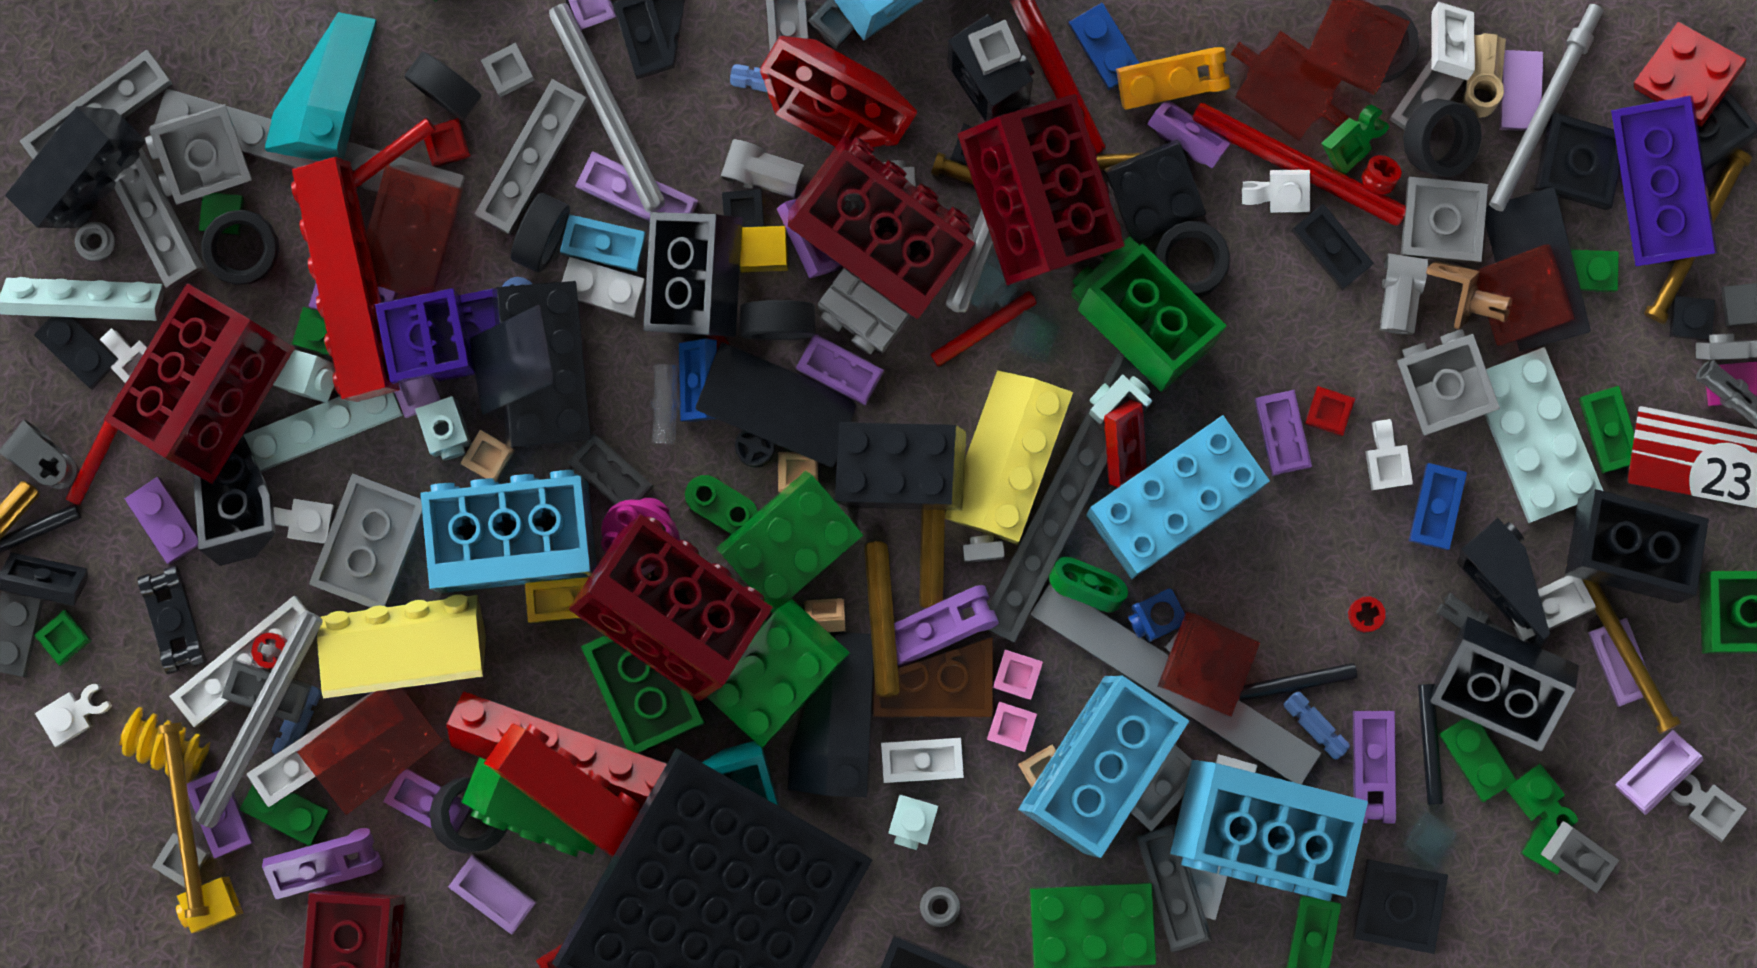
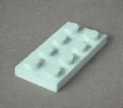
[1484,347,1603,523]

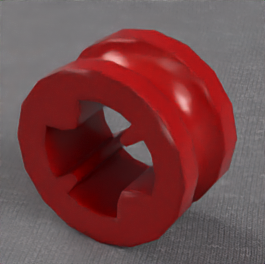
[1361,155,1402,195]
[1348,596,1386,633]
[251,633,287,669]

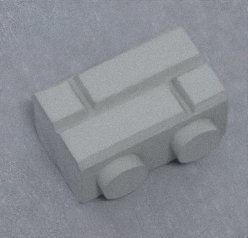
[818,268,910,355]

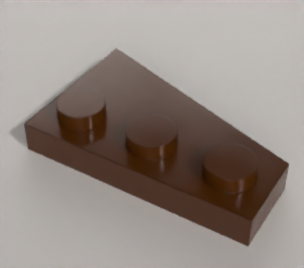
[873,637,993,717]

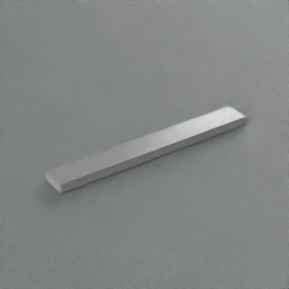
[1030,584,1321,784]

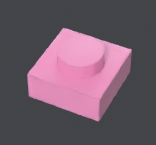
[993,650,1043,700]
[987,702,1037,752]

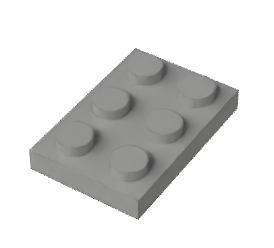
[309,473,423,608]

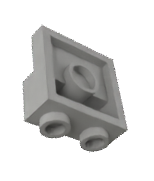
[145,104,252,205]
[1397,329,1500,436]

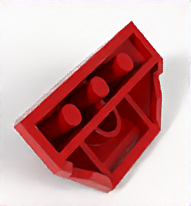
[760,36,917,147]

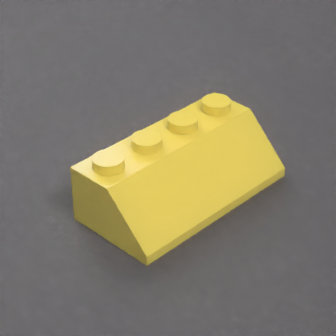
[945,370,1073,545]
[317,595,486,699]

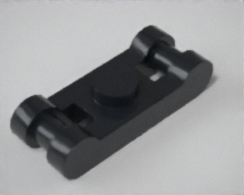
[137,565,206,675]

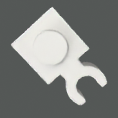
[35,684,112,747]

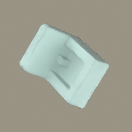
[1089,374,1152,425]

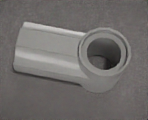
[720,139,804,199]
[1379,253,1428,335]

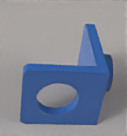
[1128,588,1188,643]

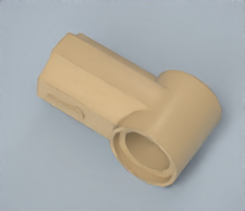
[1462,33,1506,118]

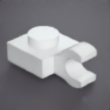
[1242,170,1310,213]
[100,328,148,383]
[1365,419,1413,491]
[273,499,334,544]

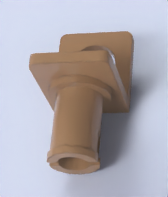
[1426,261,1512,330]

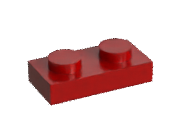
[1104,399,1147,488]

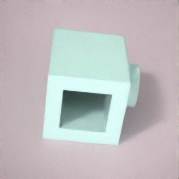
[273,350,335,403]
[415,396,472,461]
[889,795,938,850]

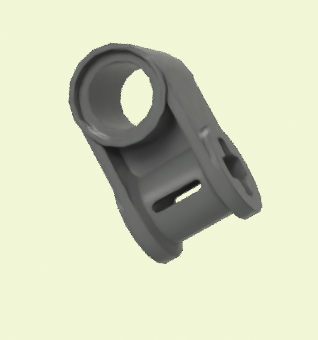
[0,420,78,489]

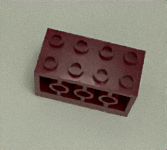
[957,94,1125,285]
[788,135,975,319]
[103,283,295,484]
[568,514,773,701]
[303,890,406,968]

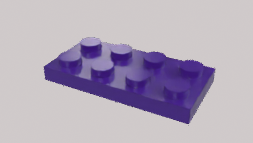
[1611,95,1718,267]

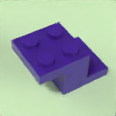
[375,288,495,384]

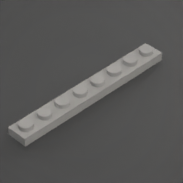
[154,88,465,215]

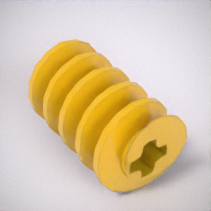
[119,707,211,784]

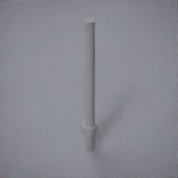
[1489,4,1604,211]

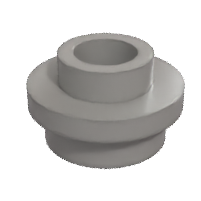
[75,222,115,261]
[920,886,960,927]

